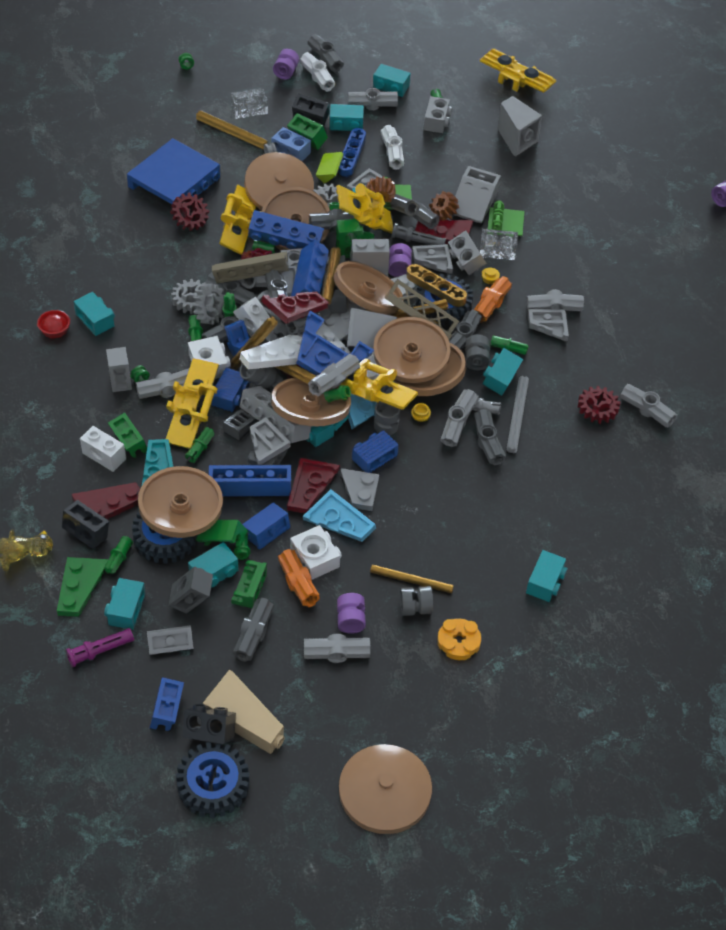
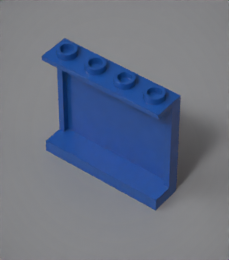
[127,138,221,204]

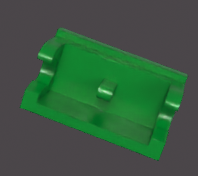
[108,413,147,458]
[196,520,248,546]
[231,560,267,608]

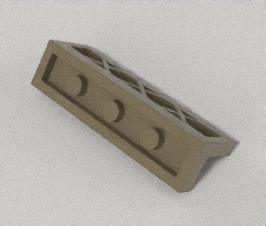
[212,251,289,284]
[385,279,459,340]

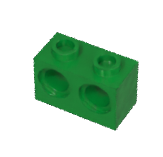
[287,113,328,150]
[336,219,364,258]

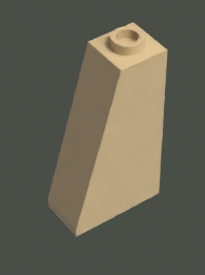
[203,670,285,754]

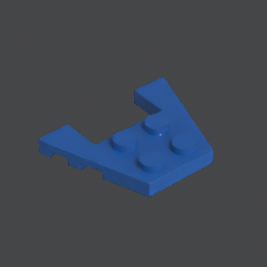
[296,311,374,376]

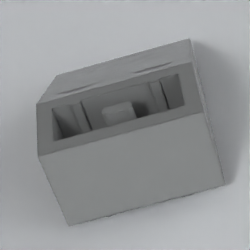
[453,166,501,224]

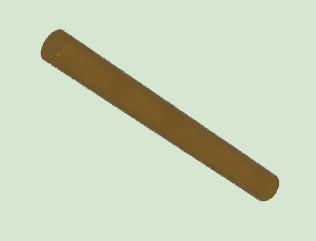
[370,564,454,593]

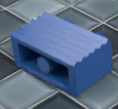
[211,368,250,412]
[352,430,398,473]

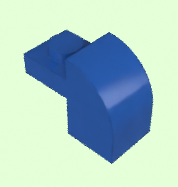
[225,320,250,357]

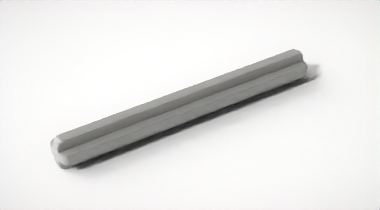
[506,376,529,454]

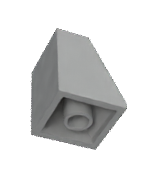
[498,96,542,156]
[350,239,390,277]
[347,308,397,352]

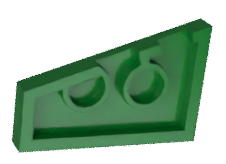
[57,557,108,617]

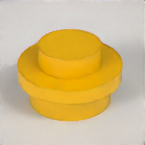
[481,268,500,284]
[411,403,431,421]

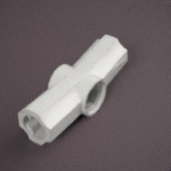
[300,52,335,92]
[380,125,404,170]

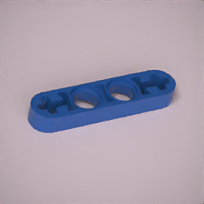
[338,128,366,177]

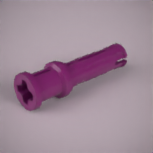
[66,628,134,667]

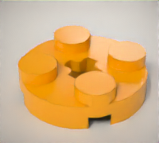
[437,619,481,660]

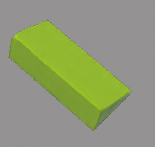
[316,152,344,183]

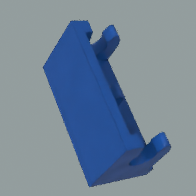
[242,502,291,550]
[149,677,184,731]

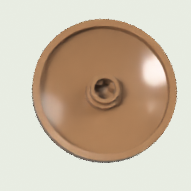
[244,152,314,211]
[261,187,330,250]
[334,261,404,315]
[373,317,450,383]
[394,343,466,396]
[271,378,351,426]
[138,466,223,538]
[339,744,432,834]

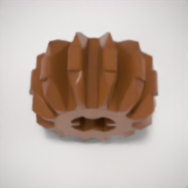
[366,176,396,203]
[429,191,460,220]

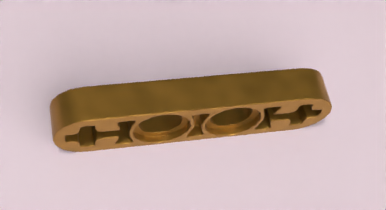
[406,264,467,307]

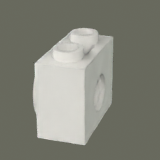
[188,336,231,379]
[290,525,342,579]

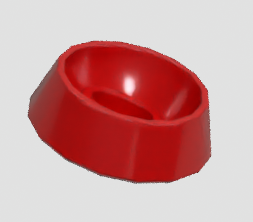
[37,310,70,338]

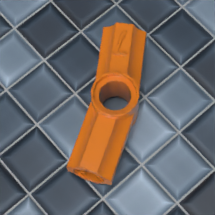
[474,276,512,323]
[278,549,320,608]

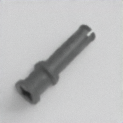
[391,223,446,245]

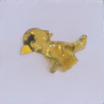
[0,529,53,572]

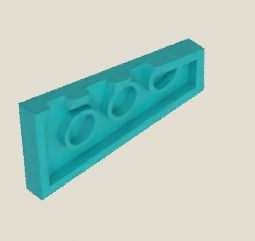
[138,439,173,509]

